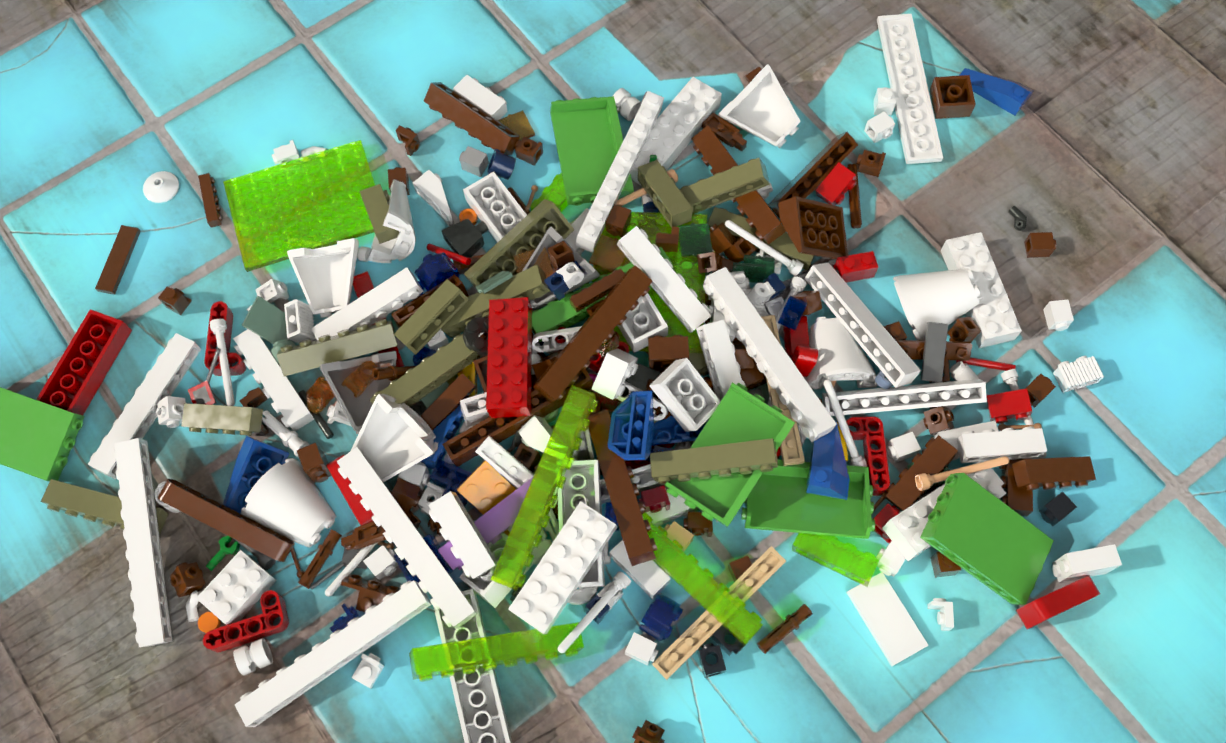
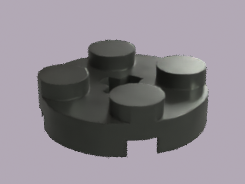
[463,317,489,356]

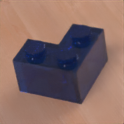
[430,459,472,507]

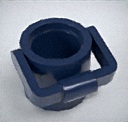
[487,149,516,180]

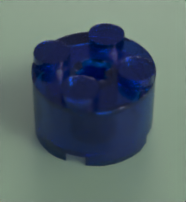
[414,252,460,291]
[638,592,683,641]

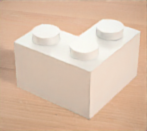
[592,348,638,400]

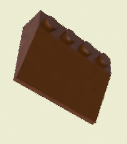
[778,196,848,260]

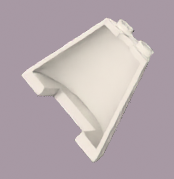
[718,64,801,148]
[368,179,416,263]
[287,238,359,318]
[893,268,981,341]
[804,317,878,389]
[350,394,438,482]
[241,458,337,548]

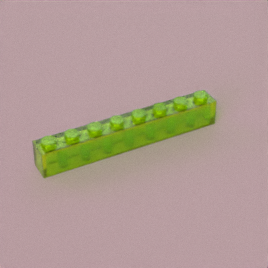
[642,513,763,646]
[409,622,584,682]

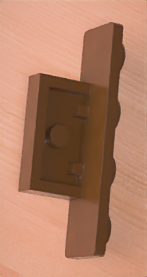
[895,340,972,361]
[341,574,400,612]

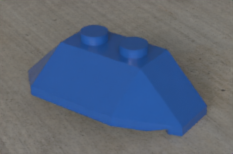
[608,391,654,460]

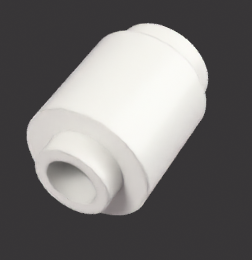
[950,361,979,381]

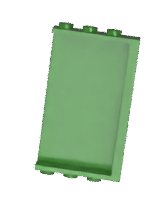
[550,96,634,206]
[665,382,795,527]
[0,387,85,481]
[741,459,875,539]
[920,473,1054,605]

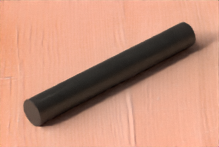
[298,390,334,439]

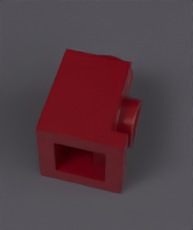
[638,485,671,513]

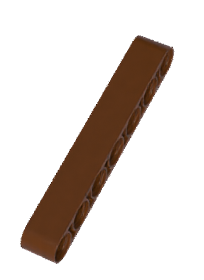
[158,479,294,562]

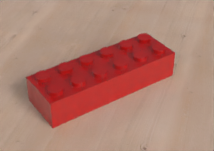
[486,297,532,418]
[36,309,132,415]

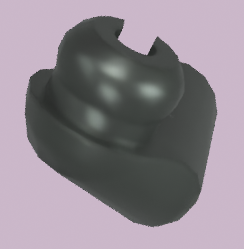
[1008,206,1027,231]

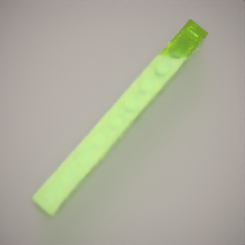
[491,385,598,591]

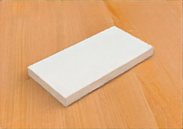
[846,572,928,666]

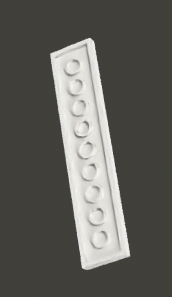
[877,14,943,164]

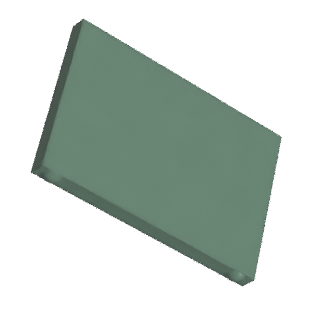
[242,296,290,344]

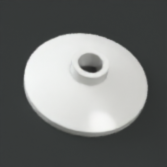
[143,171,179,203]

